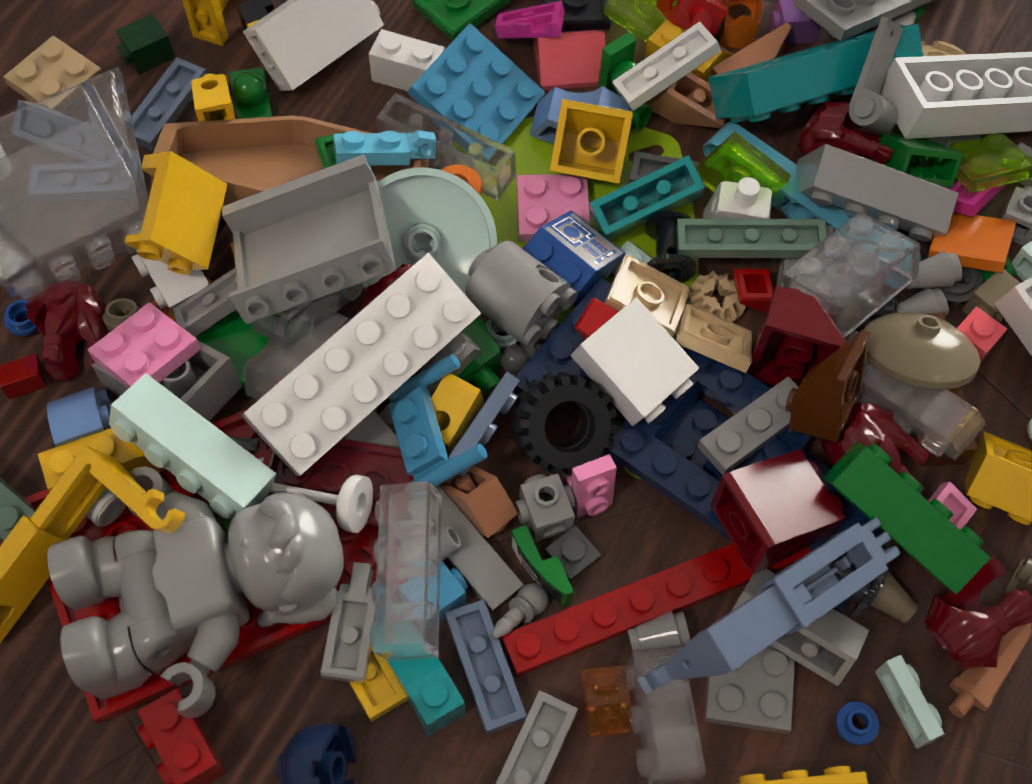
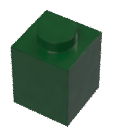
[116,13,175,75]

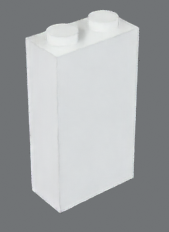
[243,0,384,91]

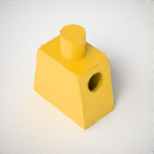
[191,74,236,122]
[431,373,484,456]

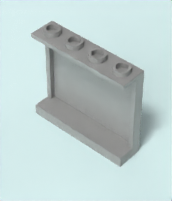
[222,154,396,324]

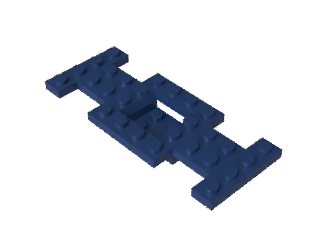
[513,278,924,612]

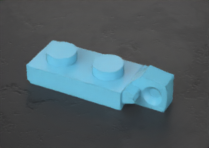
[333,130,436,166]

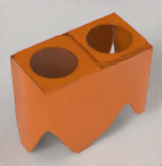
[719,0,763,49]

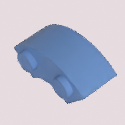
[529,86,630,144]
[47,386,112,447]

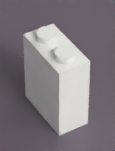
[570,297,699,426]

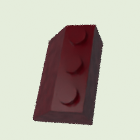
[747,285,846,388]

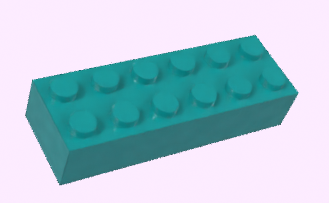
[708,23,923,123]

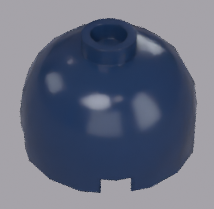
[276,723,356,784]

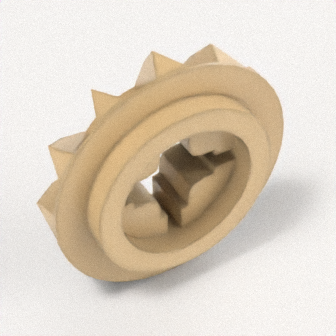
[688,270,746,323]

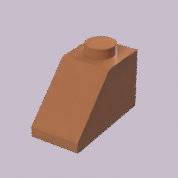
[648,72,726,128]
[439,466,518,538]

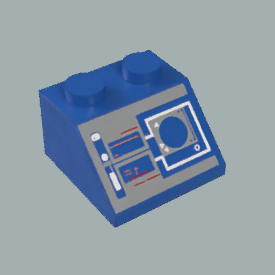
[522,210,626,307]

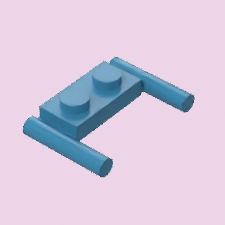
[389,354,487,495]

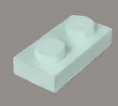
[875,655,944,749]

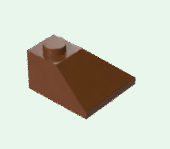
[786,330,870,443]

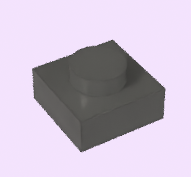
[544,525,601,583]

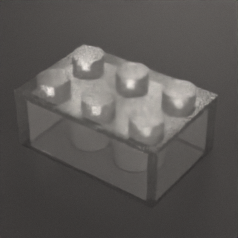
[782,211,920,338]

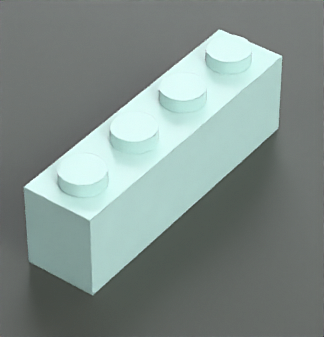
[109,373,276,520]

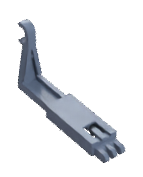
[637,517,901,695]

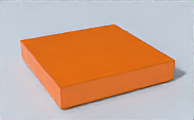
[928,212,1017,273]

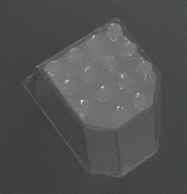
[0,67,149,299]

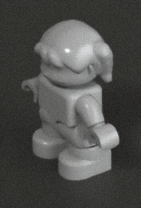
[47,466,344,718]

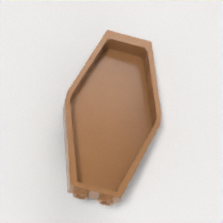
[150,116,429,212]

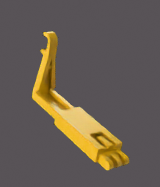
[0,445,186,643]

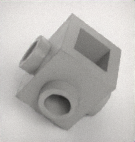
[514,473,575,542]

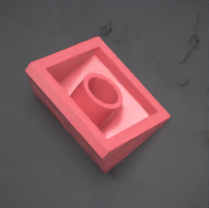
[532,30,605,91]

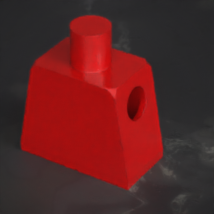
[656,0,728,37]

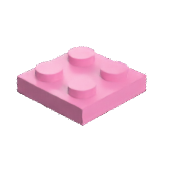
[517,175,590,242]
[87,302,201,389]

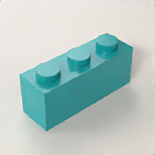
[590,155,705,241]

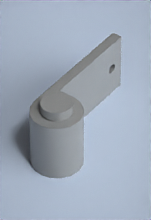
[848,16,903,134]

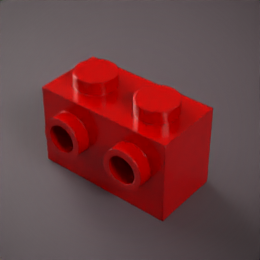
[137,688,226,784]

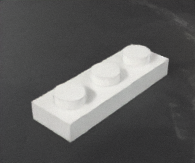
[612,22,721,111]

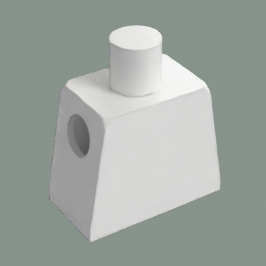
[703,177,772,219]

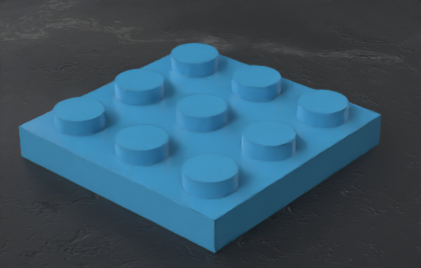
[407,23,546,163]

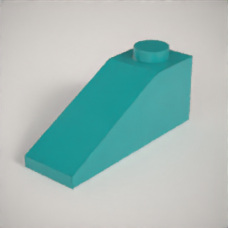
[373,607,465,736]

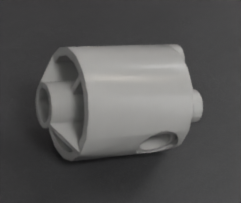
[465,240,577,347]

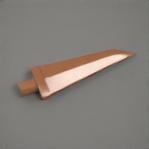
[949,623,1032,718]

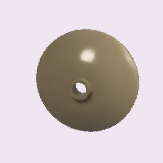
[864,312,980,389]

